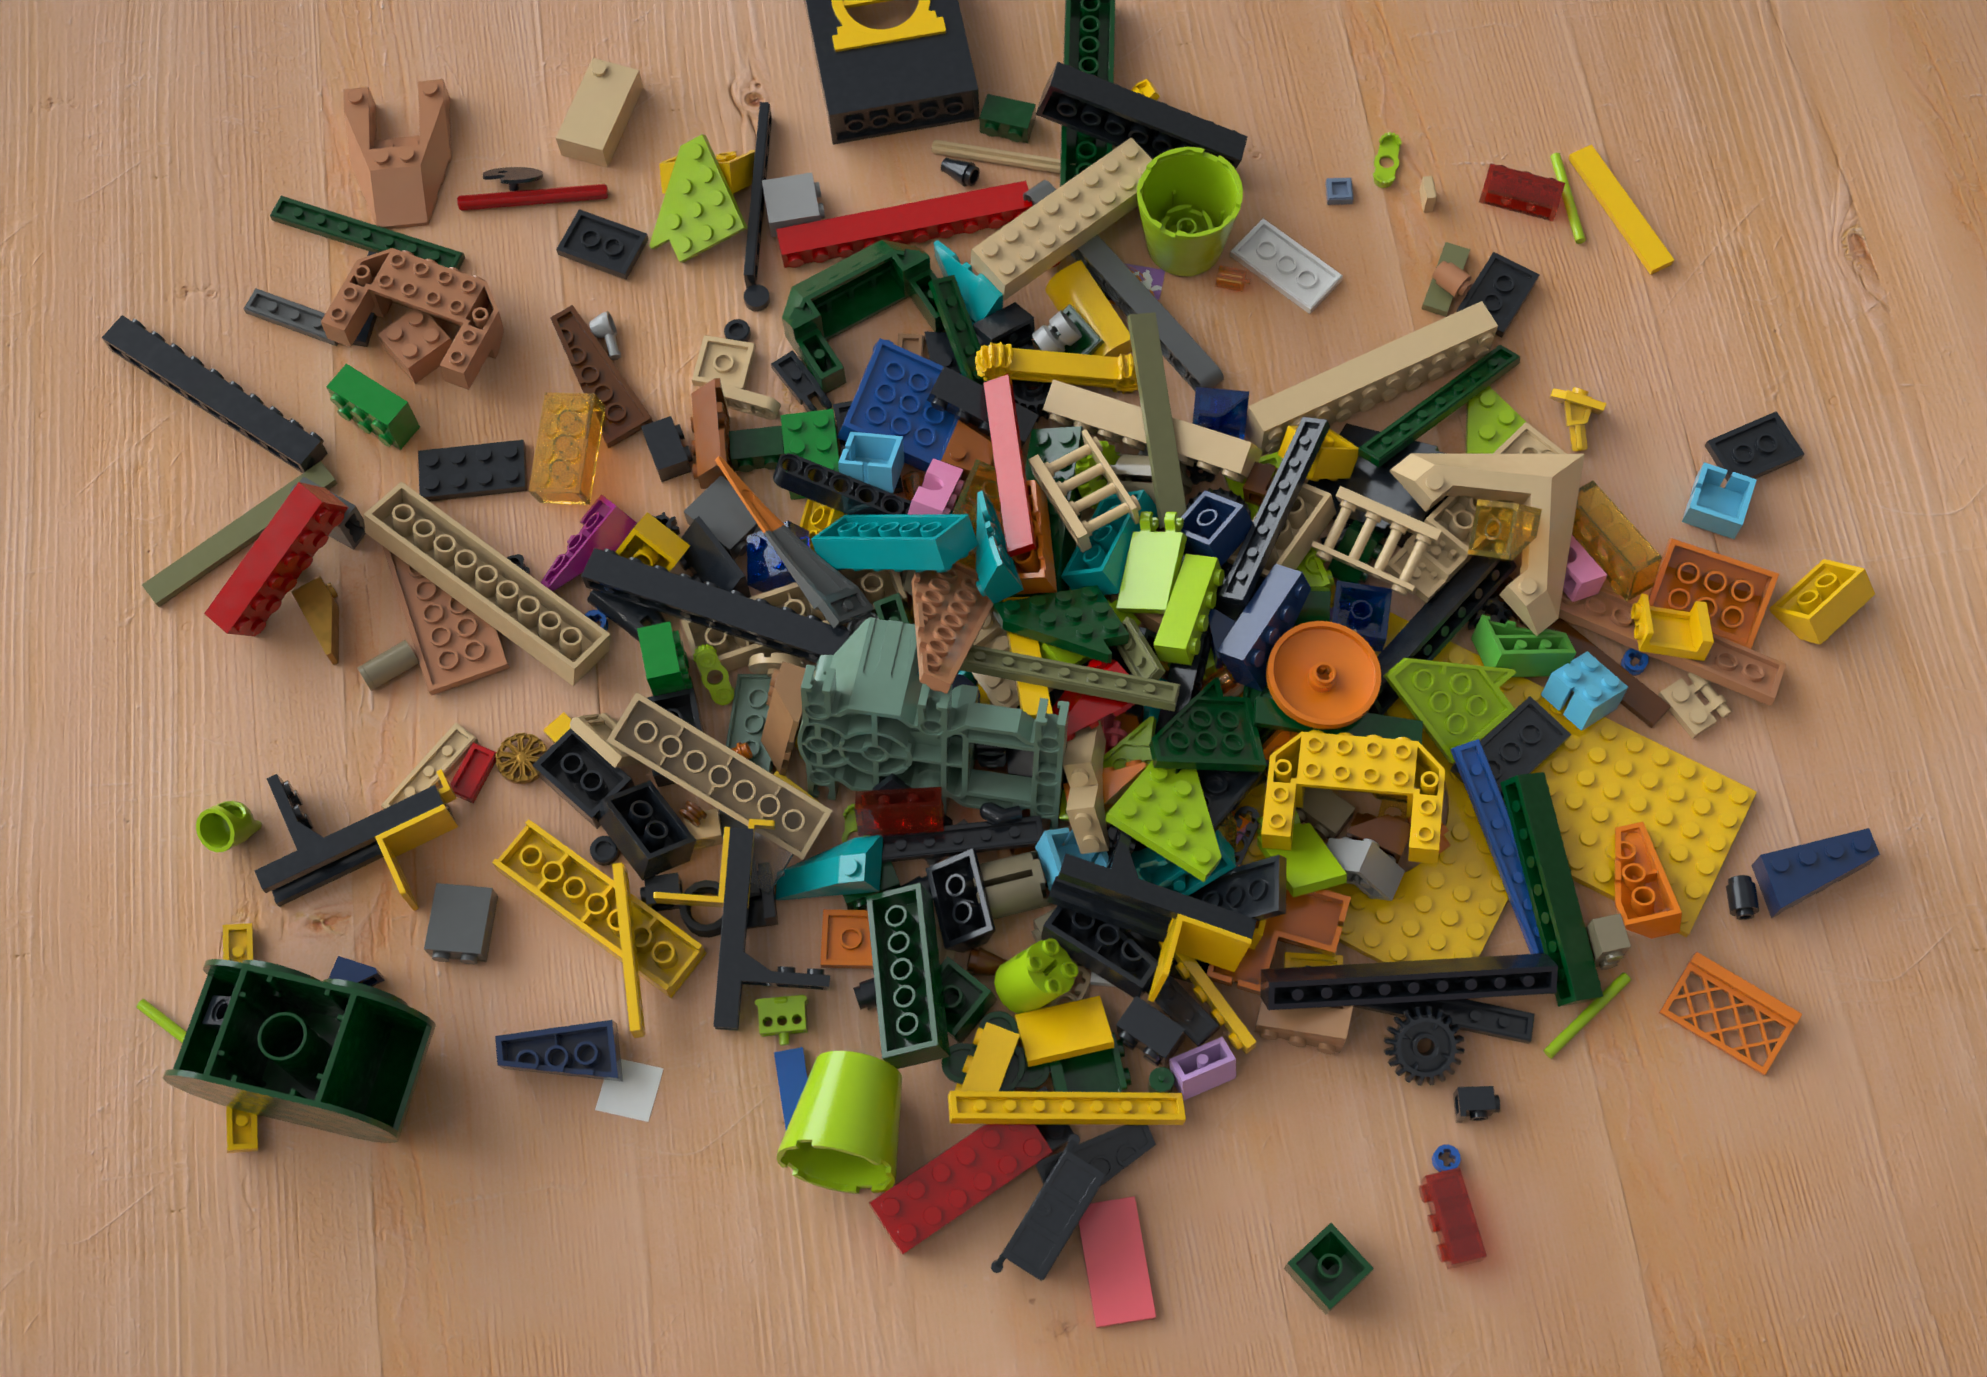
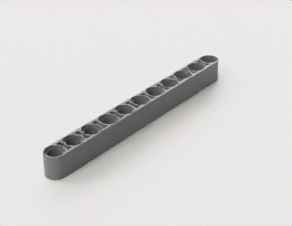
[1023,180,1224,395]

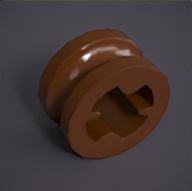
[679,800,707,827]

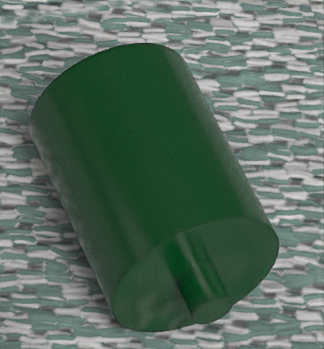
[1148,1067,1174,1093]

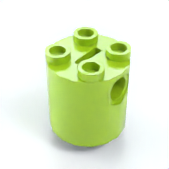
[994,938,1078,1014]

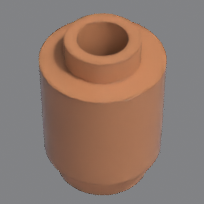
[1432,261,1472,298]

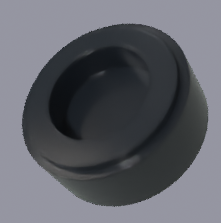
[743,284,770,311]
[724,319,751,342]
[590,836,620,866]

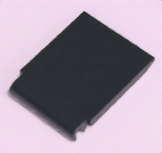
[1307,423,1447,539]

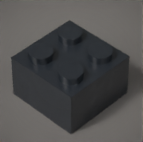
[1116,996,1186,1067]

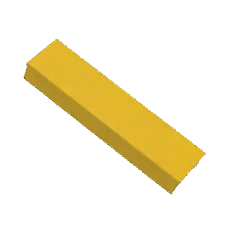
[492,819,707,999]

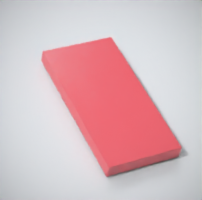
[1078,1196,1156,1328]

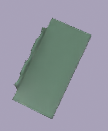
[726,674,773,774]

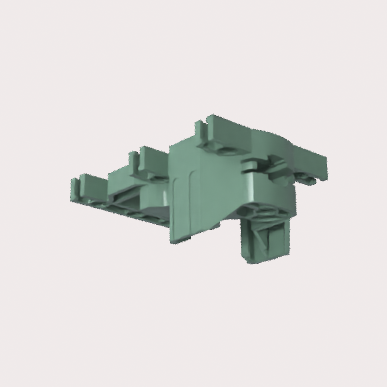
[797,617,1070,830]

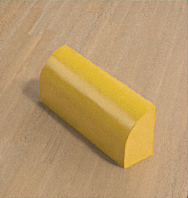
[1045,260,1132,357]

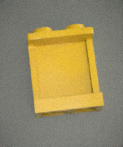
[1631,594,1714,661]

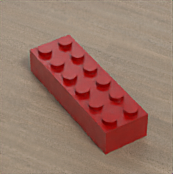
[204,482,349,637]
[868,1124,1053,1254]

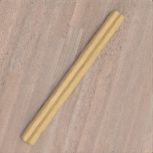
[932,140,1075,173]

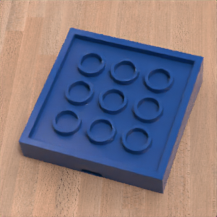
[837,338,962,472]

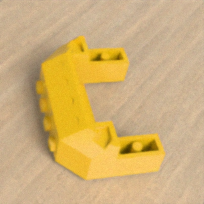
[1261,730,1445,864]

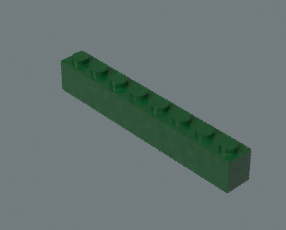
[1500,772,1603,1007]

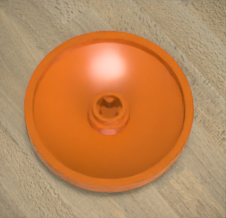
[1266,621,1381,729]

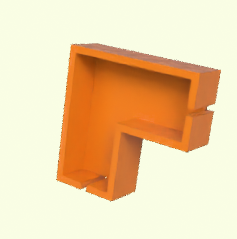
[1206,865,1351,995]

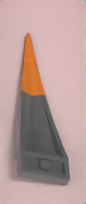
[715,456,874,628]

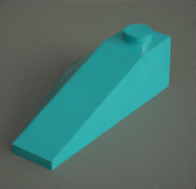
[934,240,1003,324]
[976,490,1024,604]
[775,835,883,901]

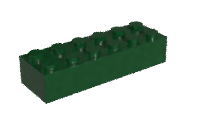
[866,883,950,1069]

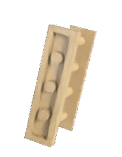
[1028,429,1141,552]
[1311,486,1443,596]

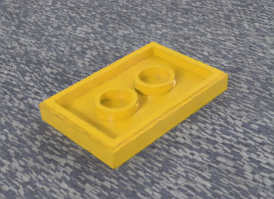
[1015,996,1115,1067]

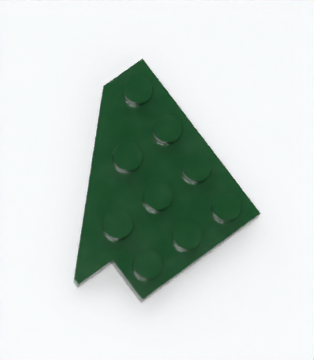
[992,585,1129,663]
[1149,677,1266,772]

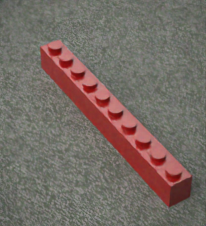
[776,181,1033,268]

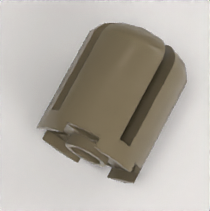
[1107,454,1184,504]
[973,850,1050,919]

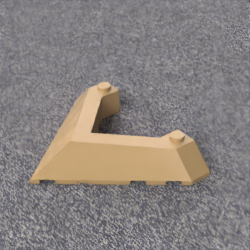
[1390,453,1585,637]

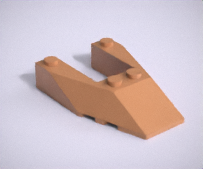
[343,79,452,229]

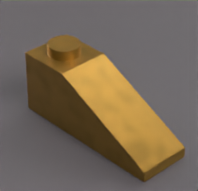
[291,576,339,665]

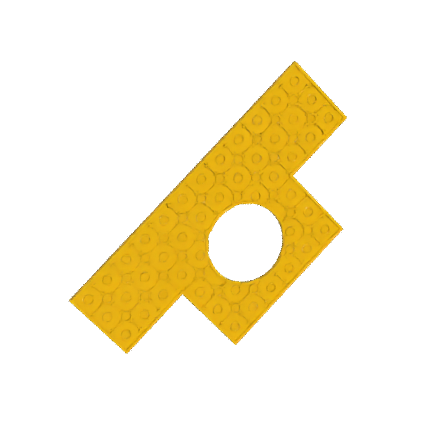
[1104,585,1757,963]

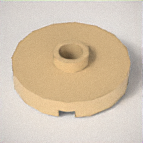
[748,652,804,677]

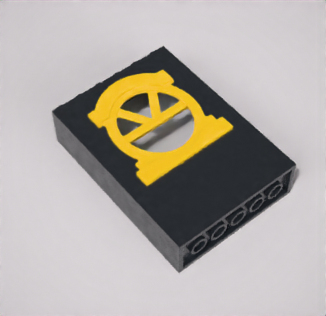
[804,0,980,145]

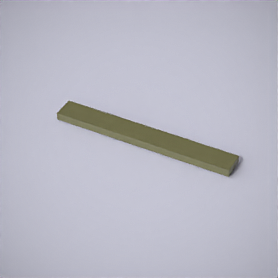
[1127,312,1187,529]
[142,461,338,607]
[960,645,1180,711]

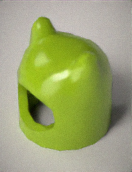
[196,801,262,852]

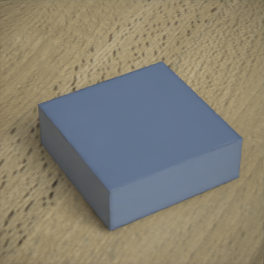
[1325,178,1353,205]

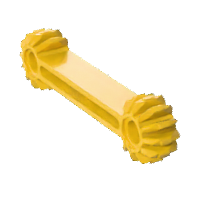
[975,342,1138,394]

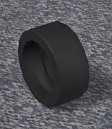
[679,880,723,938]

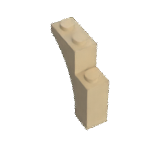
[1063,720,1110,854]

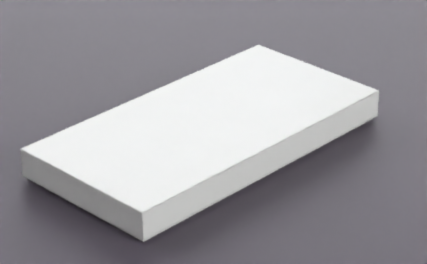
[1230,218,1343,314]

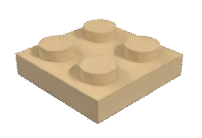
[692,335,756,390]

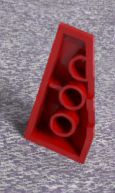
[1052,659,1135,742]

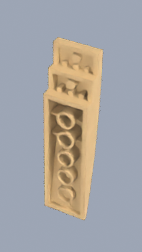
[1385,422,1567,603]

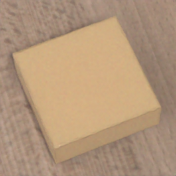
[1419,176,1437,213]

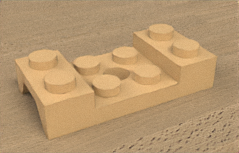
[972,608,1053,708]

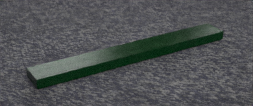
[270,196,465,270]
[1358,345,1520,468]

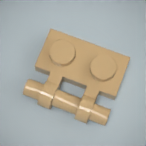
[1658,673,1732,739]

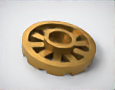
[496,733,547,784]

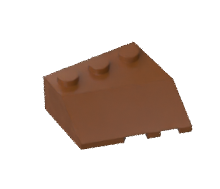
[691,378,732,489]
[941,420,1027,499]

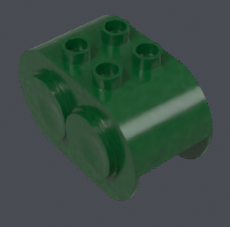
[163,959,436,1143]

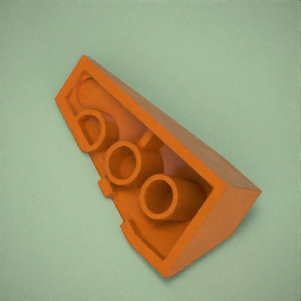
[1615,822,1682,939]

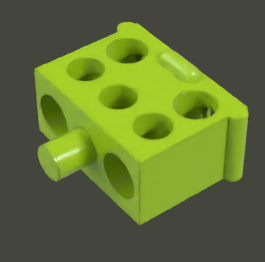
[755,995,809,1046]

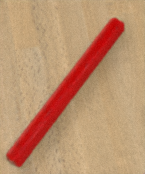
[457,184,608,211]

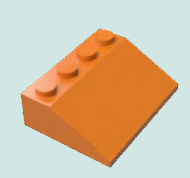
[1648,538,1779,649]

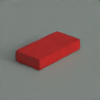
[450,743,497,804]

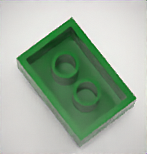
[326,363,420,450]
[780,409,840,500]
[637,621,694,696]

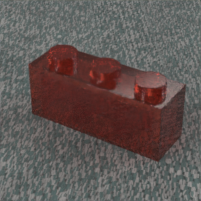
[1479,163,1565,222]
[855,787,944,836]
[1419,1167,1487,1269]

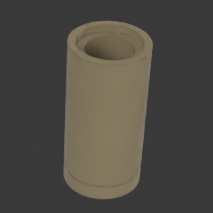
[357,640,419,691]

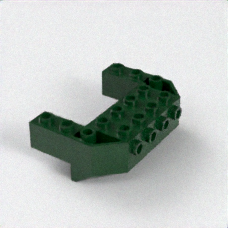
[782,240,945,394]

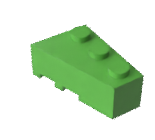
[1471,615,1576,677]

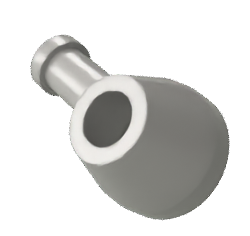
[589,311,621,360]

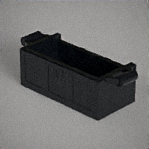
[991,1134,1106,1281]

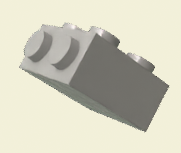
[762,172,825,237]

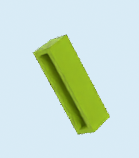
[1153,554,1224,665]

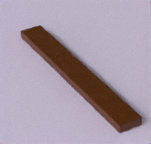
[1491,576,1671,728]

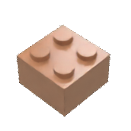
[378,308,452,384]

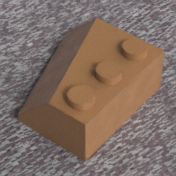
[761,661,815,776]

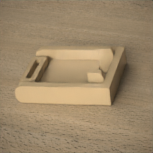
[570,713,642,768]

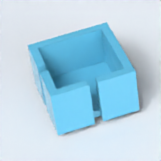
[838,432,904,494]
[1682,462,1757,539]
[1541,651,1628,731]
[1035,827,1109,890]

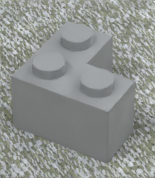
[1326,837,1405,901]

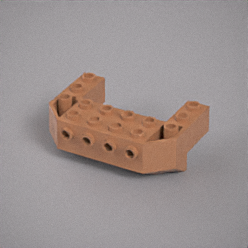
[321,248,504,390]

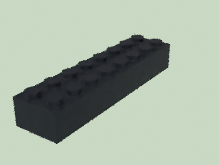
[1036,62,1248,170]

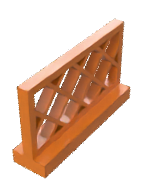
[1659,952,1802,1076]

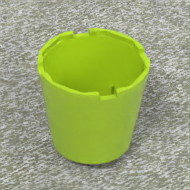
[1137,147,1243,276]
[777,1051,902,1194]

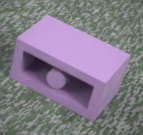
[1169,1037,1236,1101]

